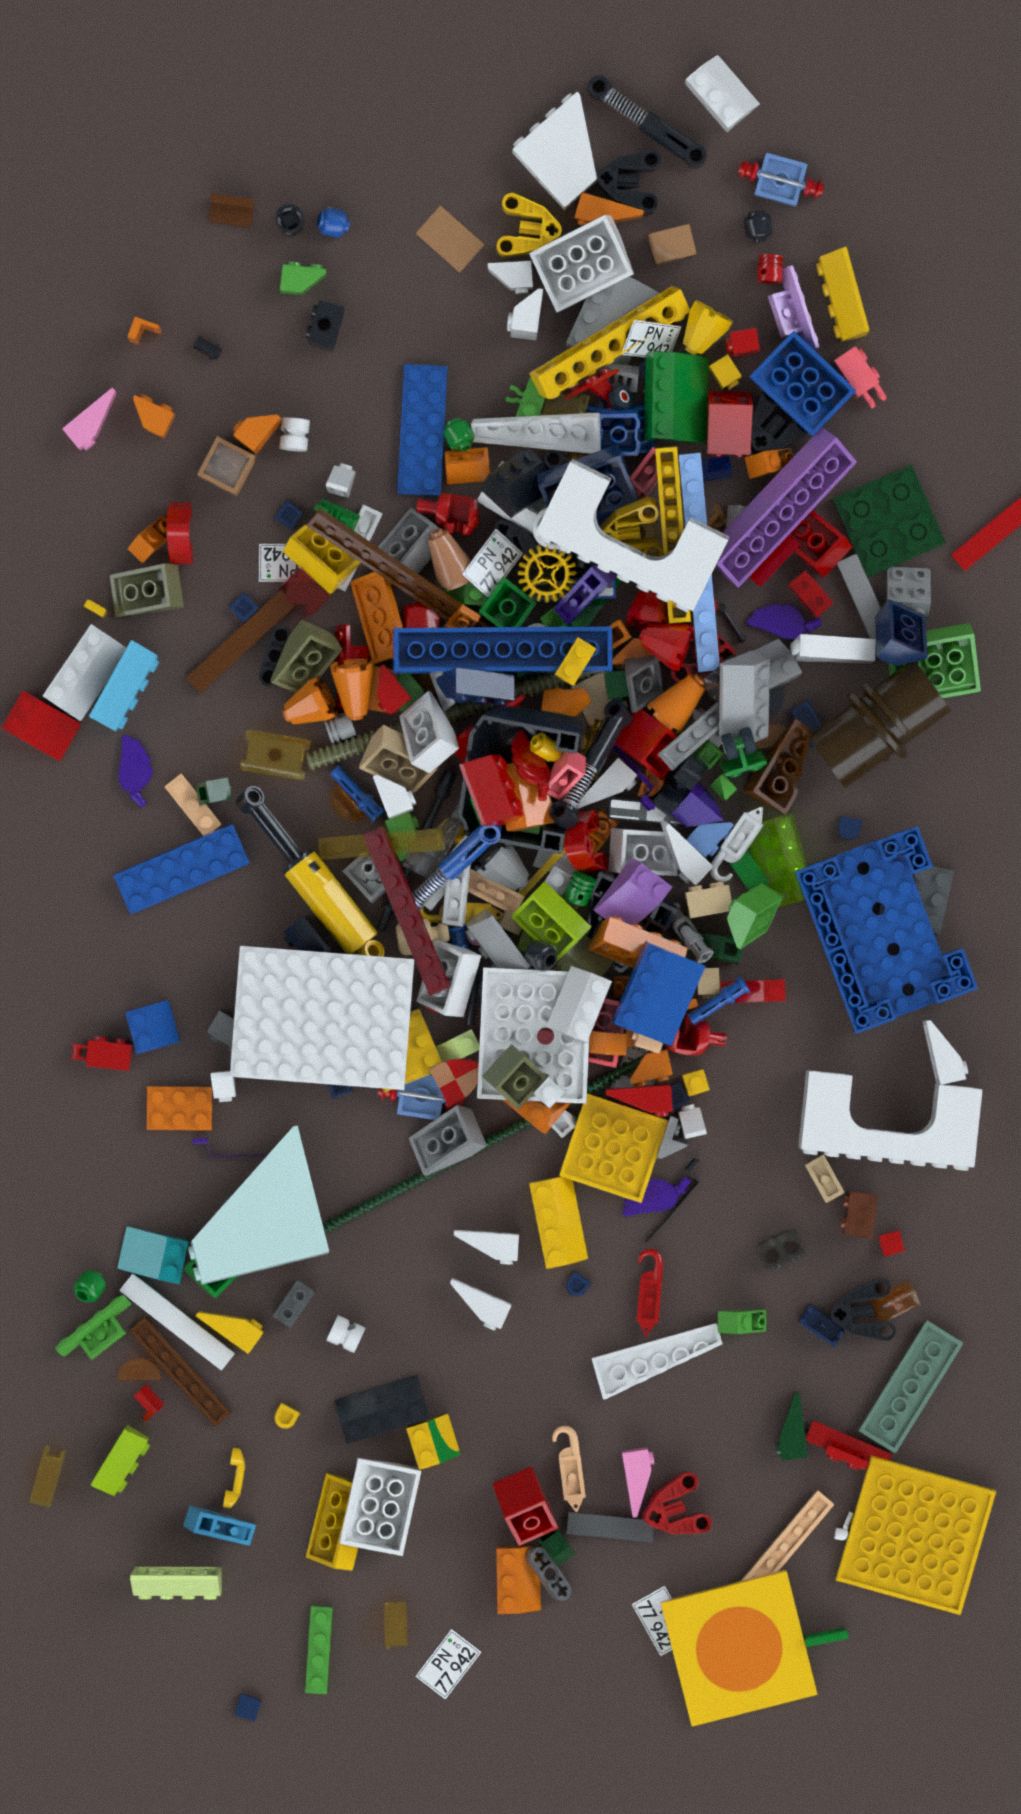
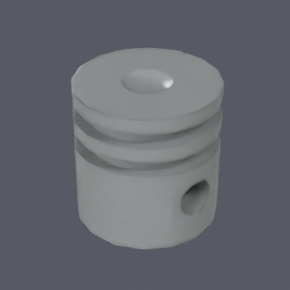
[324,712,356,744]

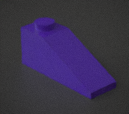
[554,564,617,625]

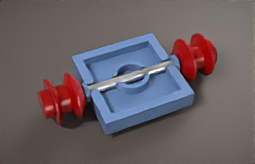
[738,153,824,207]
[378,1075,465,1120]

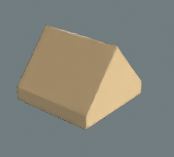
[498,909,522,935]

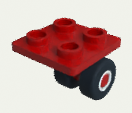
[565,368,633,419]

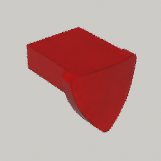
[134,1384,164,1422]

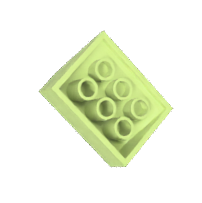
[130,1567,222,1600]

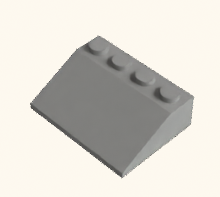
[566,277,659,365]

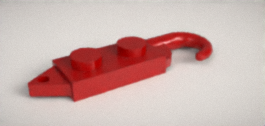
[636,1249,663,1336]

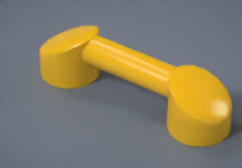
[223,1447,245,1508]

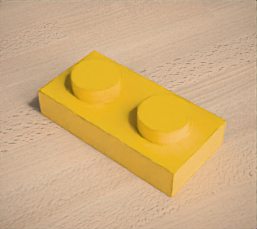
[554,637,596,686]

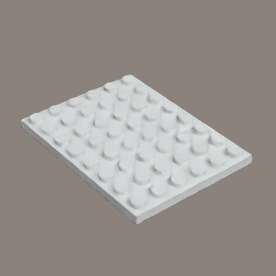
[230,946,414,1090]

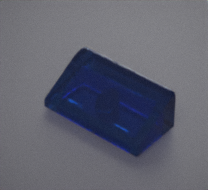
[701,456,733,482]

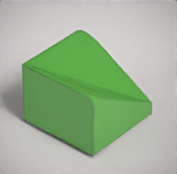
[710,774,737,801]

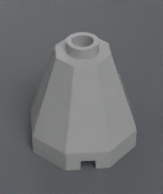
[474,842,529,891]

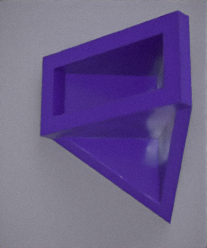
[671,782,724,828]

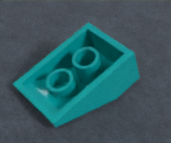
[117,1226,190,1284]

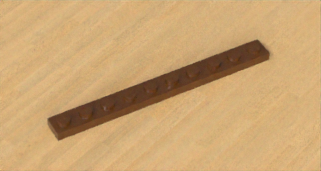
[306,508,495,628]

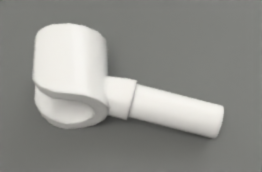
[834,1512,854,1541]

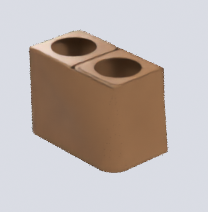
[647,224,697,266]

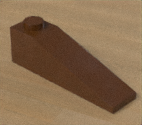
[742,719,812,815]

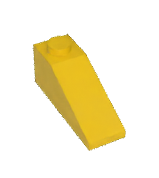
[196,1311,264,1354]

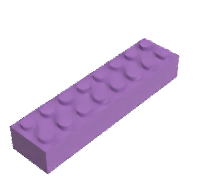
[715,428,857,588]

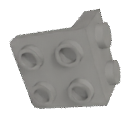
[886,567,931,619]

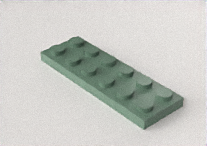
[858,1320,963,1454]

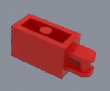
[70,1036,133,1071]

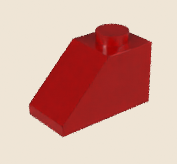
[377,664,412,716]

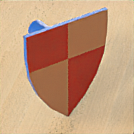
[429,1059,479,1107]

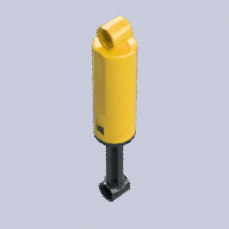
[236,786,384,957]

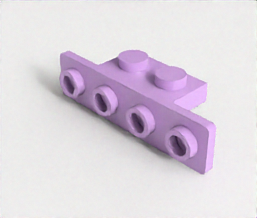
[768,265,819,350]

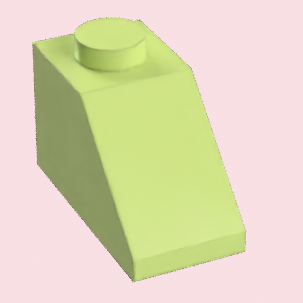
[436,1029,480,1062]

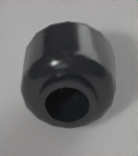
[743,210,773,243]
[525,940,557,971]

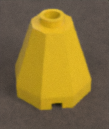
[683,300,733,355]

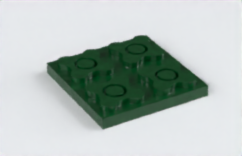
[832,464,946,578]

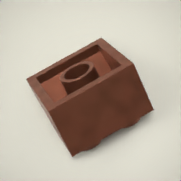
[840,1190,878,1239]

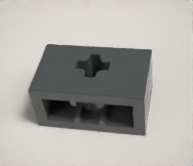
[273,1279,316,1328]

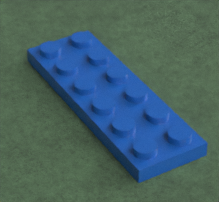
[397,364,447,497]
[113,823,250,915]

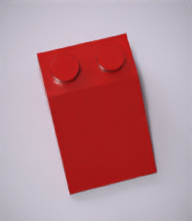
[783,510,852,578]
[2,691,81,761]
[605,1084,673,1117]

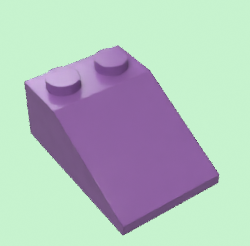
[593,857,672,925]

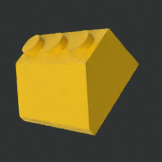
[283,524,361,594]

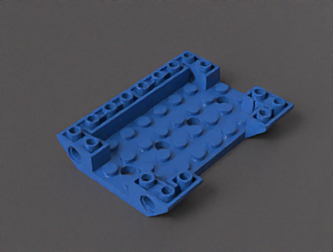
[795,826,978,1034]

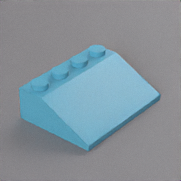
[89,640,159,732]

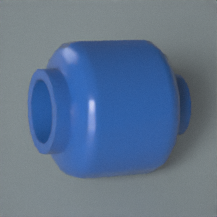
[316,207,350,238]

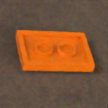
[147,1086,213,1130]

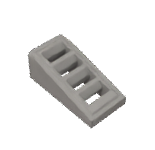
[595,364,639,392]

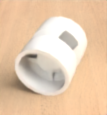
[279,418,310,452]
[326,1315,365,1353]

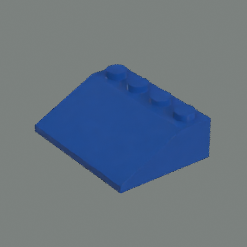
[750,331,856,437]
[611,941,706,1046]

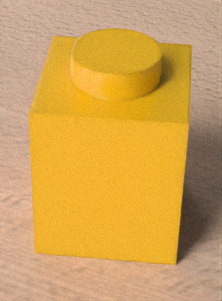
[708,354,742,390]
[682,1069,710,1096]

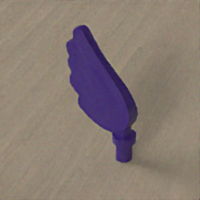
[747,604,822,640]
[119,735,153,808]
[623,1177,691,1217]

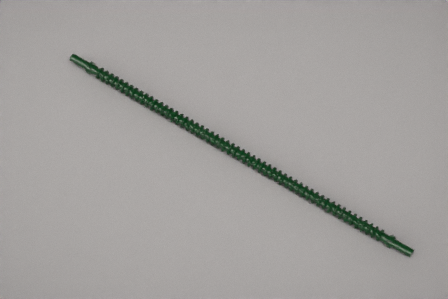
[323,1055,644,1236]

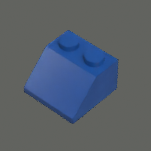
[125,1000,180,1054]

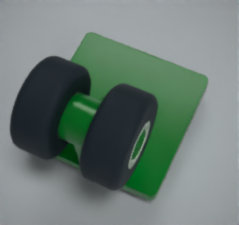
[719,727,767,777]

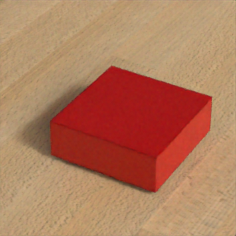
[878,1230,905,1257]

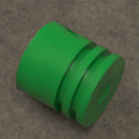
[563,871,597,906]

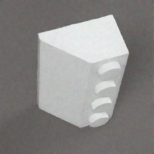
[43,624,126,721]
[373,775,416,819]

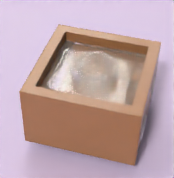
[197,436,257,497]

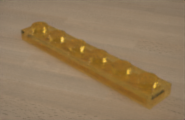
[318,828,446,860]

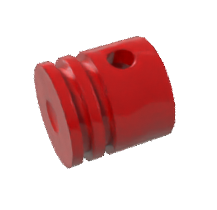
[757,254,784,284]

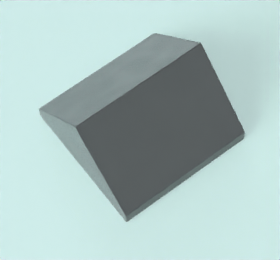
[625,655,664,713]

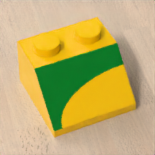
[406,1413,461,1470]

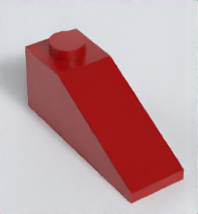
[719,979,786,1003]

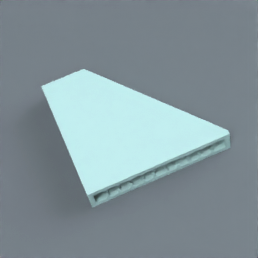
[188,1125,329,1285]

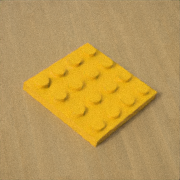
[559,1094,668,1203]

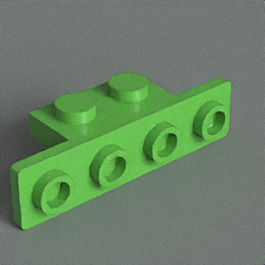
[55,1295,132,1360]

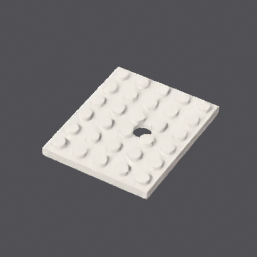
[477,968,589,1104]

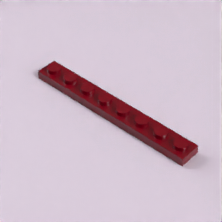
[363,827,451,996]

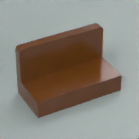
[209,193,255,228]

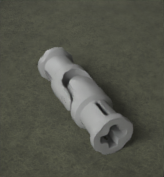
[671,903,714,963]

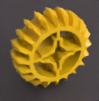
[518,545,577,603]

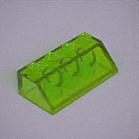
[750,813,807,907]

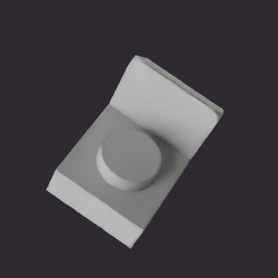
[657,1116,688,1159]

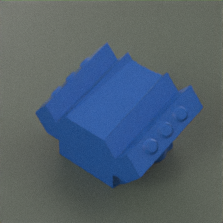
[581,402,654,456]

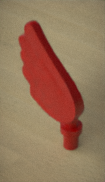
[511,731,550,801]

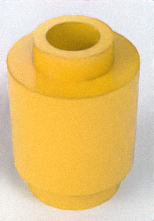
[530,733,563,762]

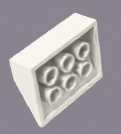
[529,215,634,312]
[339,1458,421,1556]

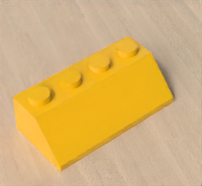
[816,247,870,343]
[529,1176,588,1269]
[306,1473,358,1571]

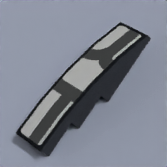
[607,797,693,827]

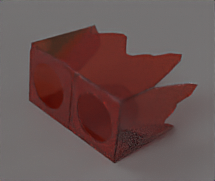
[275,567,330,621]

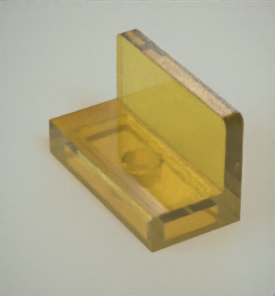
[384,1601,408,1649]

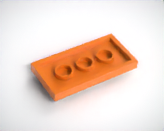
[350,572,403,664]

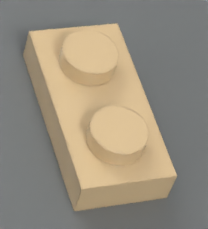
[805,1154,845,1203]

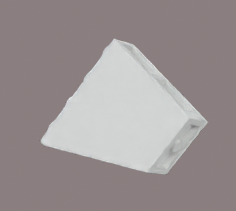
[512,92,597,210]
[790,634,876,663]

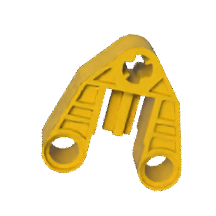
[497,193,562,258]
[599,497,663,557]

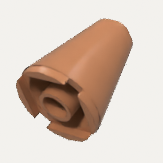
[428,528,472,591]

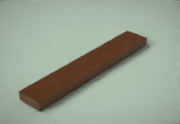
[186,590,296,694]
[129,1316,232,1427]

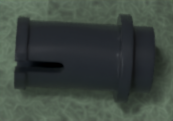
[193,336,222,360]

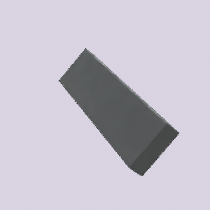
[566,1511,654,1542]

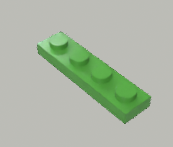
[305,1605,333,1694]

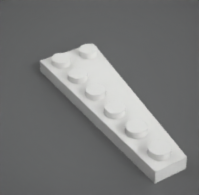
[471,413,601,454]
[592,1323,722,1400]

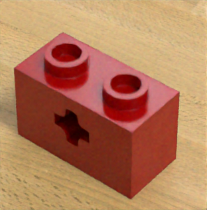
[725,328,760,359]
[788,570,834,619]

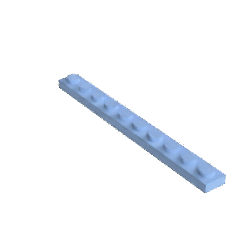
[678,453,720,672]

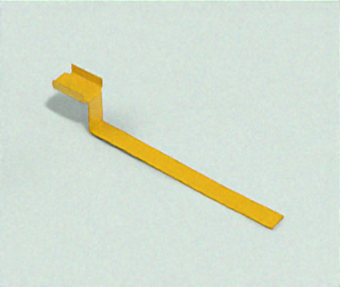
[518,848,565,896]

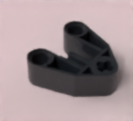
[596,149,661,215]
[751,391,808,453]
[491,520,549,581]
[652,754,708,817]
[831,1277,896,1341]

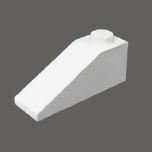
[326,463,356,498]
[577,758,637,809]
[661,820,713,885]
[454,1230,519,1264]
[450,1278,511,1331]

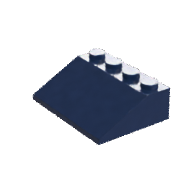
[537,444,639,526]

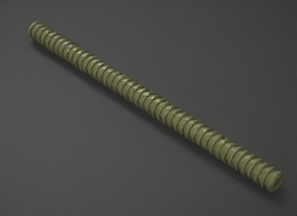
[306,672,597,771]

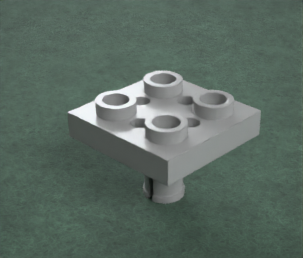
[343,848,385,903]

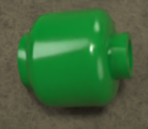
[443,418,475,452]
[73,1270,106,1302]

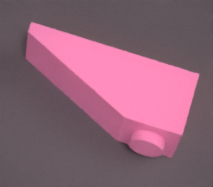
[62,388,117,451]
[622,1447,655,1518]

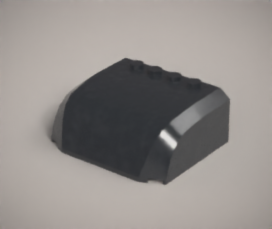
[458,706,587,854]

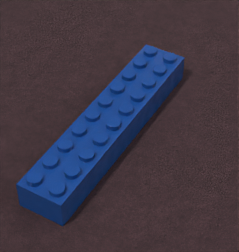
[392,627,612,674]

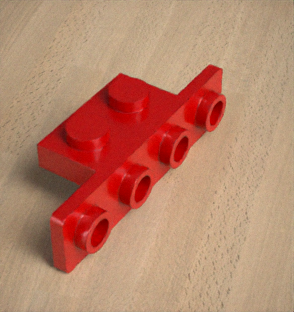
[334,624,370,711]
[805,1421,892,1470]

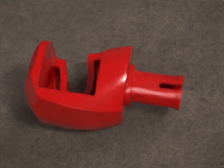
[416,493,480,535]
[402,601,440,628]
[665,1014,727,1056]

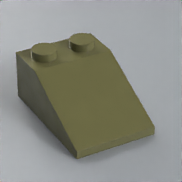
[109,564,184,618]
[270,620,342,693]

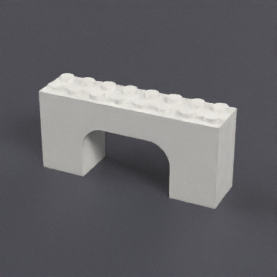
[536,459,729,612]
[798,1070,983,1171]

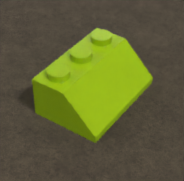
[510,881,591,961]
[91,1425,150,1496]

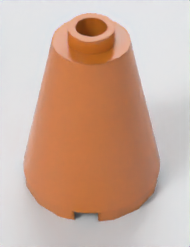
[330,659,374,720]
[647,674,706,734]

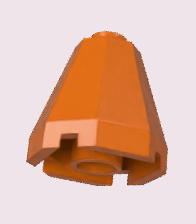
[282,676,338,725]

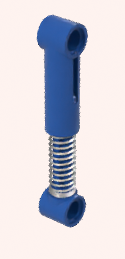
[412,825,502,911]

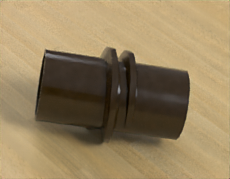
[808,662,951,788]

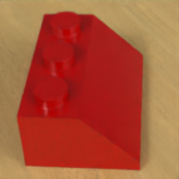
[459,755,524,826]

